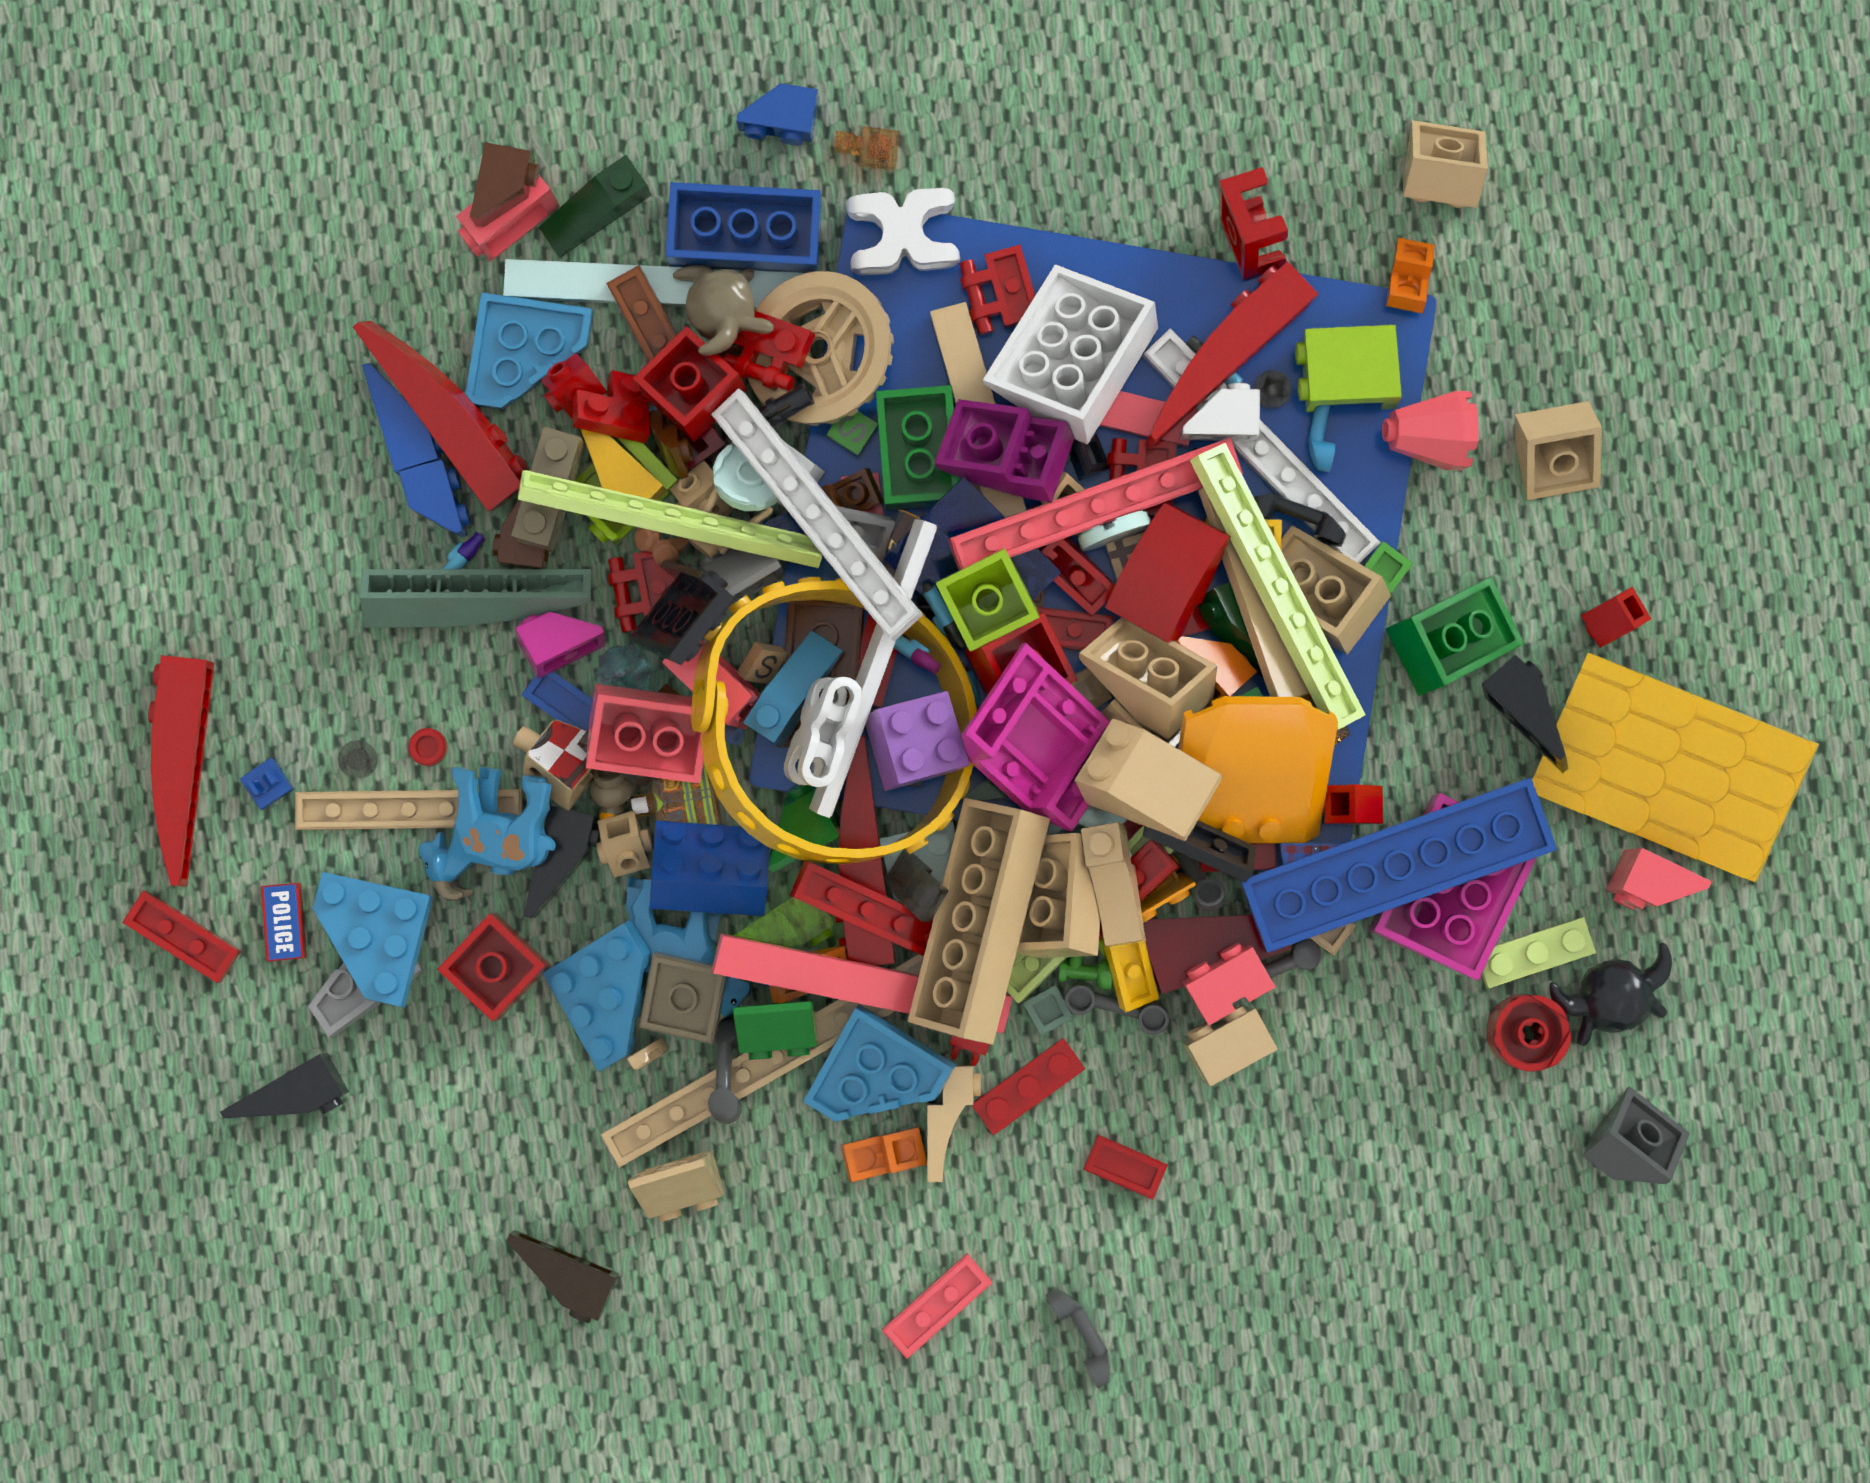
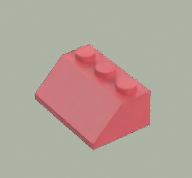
[586,683,704,784]

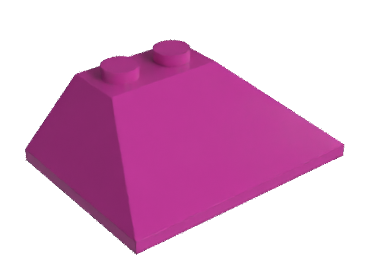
[962,643,1110,831]

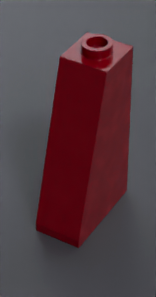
[1143,915,1292,994]

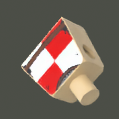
[513,720,594,811]

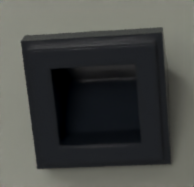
[1069,434,1110,481]

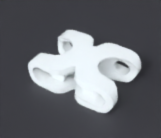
[845,188,960,275]
[784,677,862,787]

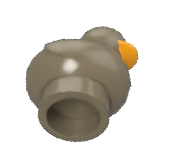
[590,769,636,820]

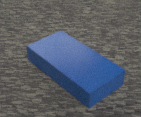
[522,672,593,732]

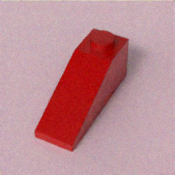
[1023,504,1115,616]

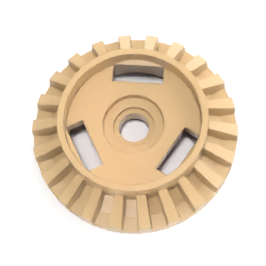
[748,271,894,426]

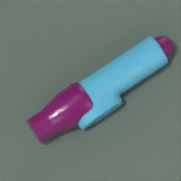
[893,635,941,674]

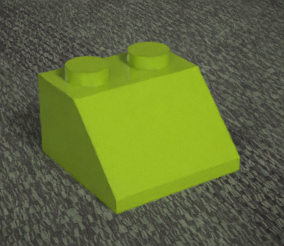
[936,548,1039,652]

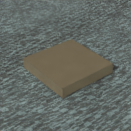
[639,952,728,1044]

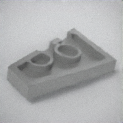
[308,960,425,1038]

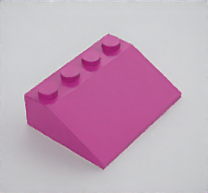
[1367,793,1537,981]

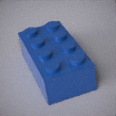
[666,182,822,274]

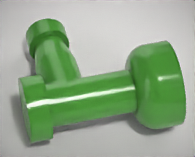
[1059,956,1112,990]

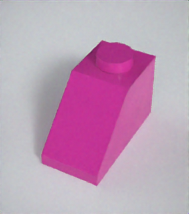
[515,612,605,679]

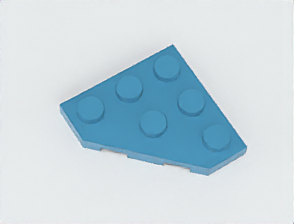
[465,292,594,410]
[312,872,434,1008]
[543,919,651,1072]
[803,1004,956,1122]

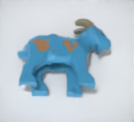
[419,767,556,901]

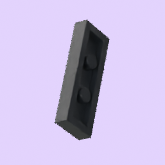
[1143,820,1257,883]

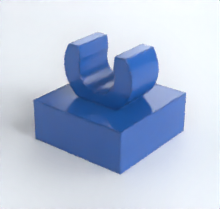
[240,758,294,810]

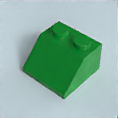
[733,1001,818,1060]

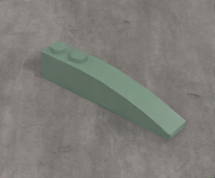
[360,569,591,628]

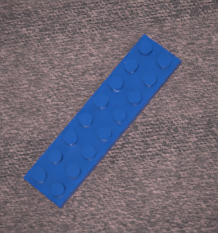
[1240,777,1557,953]

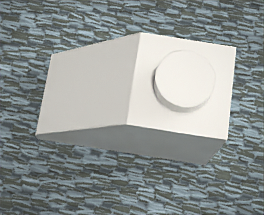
[1180,383,1260,441]

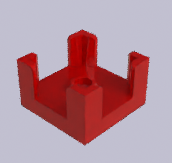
[1219,167,1288,280]

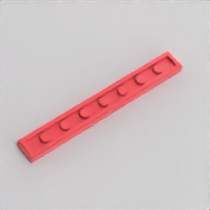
[948,438,1243,570]
[711,933,1013,1033]

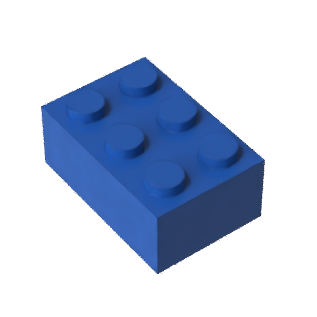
[649,821,769,916]

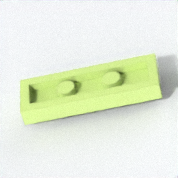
[1482,917,1596,988]

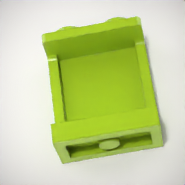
[1295,325,1402,412]
[573,437,678,546]

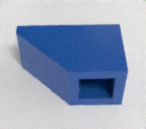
[736,83,819,146]
[399,459,471,538]

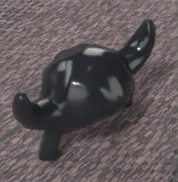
[1549,943,1672,1046]

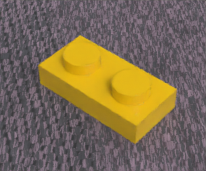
[1103,940,1159,1013]

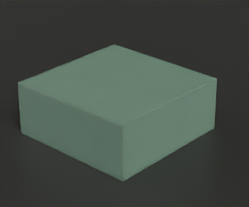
[1022,984,1074,1036]

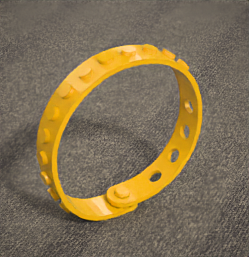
[691,577,978,864]

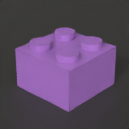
[865,691,970,791]

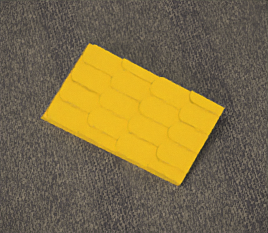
[1532,653,1819,882]

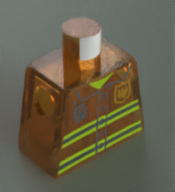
[631,763,722,825]

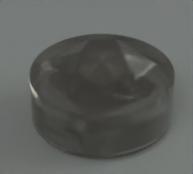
[1253,370,1292,410]

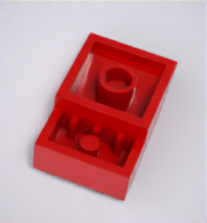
[1105,502,1231,643]

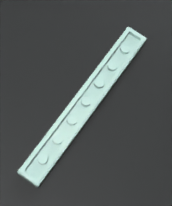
[503,259,803,310]

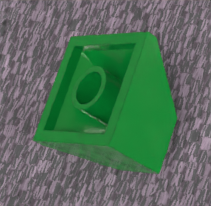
[768,784,840,873]

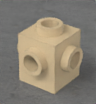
[669,461,731,515]
[596,811,654,878]

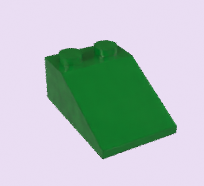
[1386,577,1524,696]

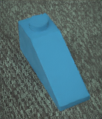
[743,630,844,747]

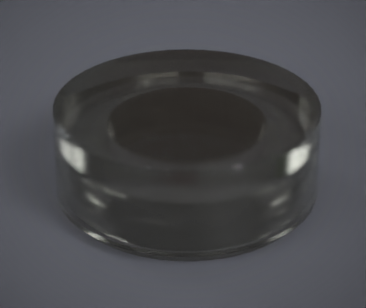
[338,740,378,779]

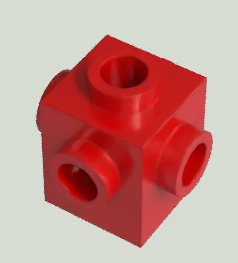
[541,353,607,419]

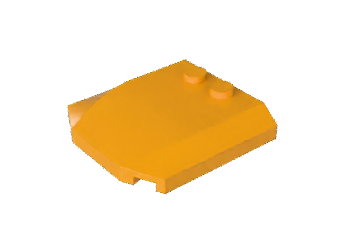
[1178,696,1338,843]

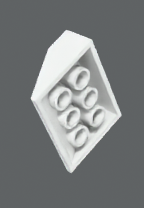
[983,265,1158,444]

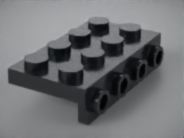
[629,560,734,665]

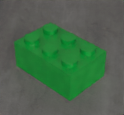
[876,385,961,511]

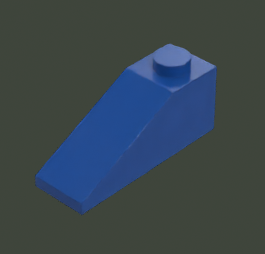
[362,363,445,476]

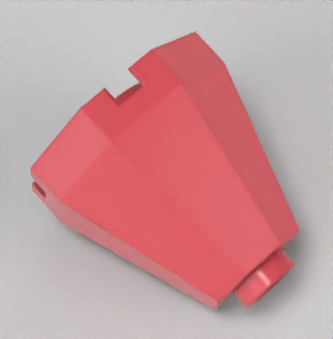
[1382,391,1479,471]

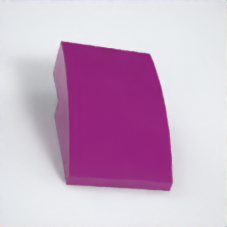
[934,399,1074,503]

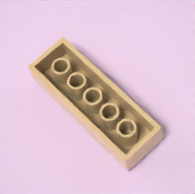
[907,798,1050,1045]

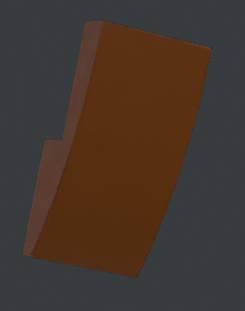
[649,409,693,479]
[821,468,885,512]

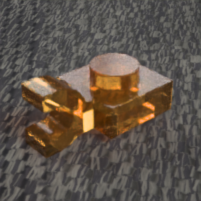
[834,126,900,170]

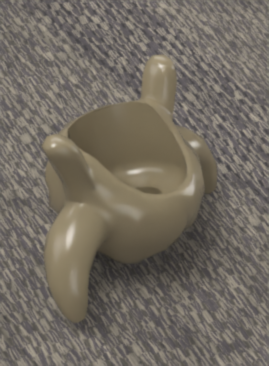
[673,264,773,355]

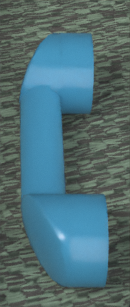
[1308,405,1336,473]

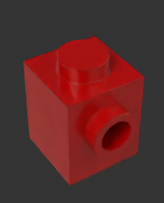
[1581,586,1651,648]
[1324,784,1383,825]

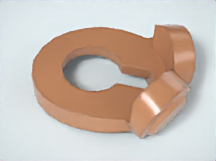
[634,527,689,565]

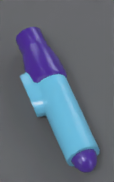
[442,531,486,569]

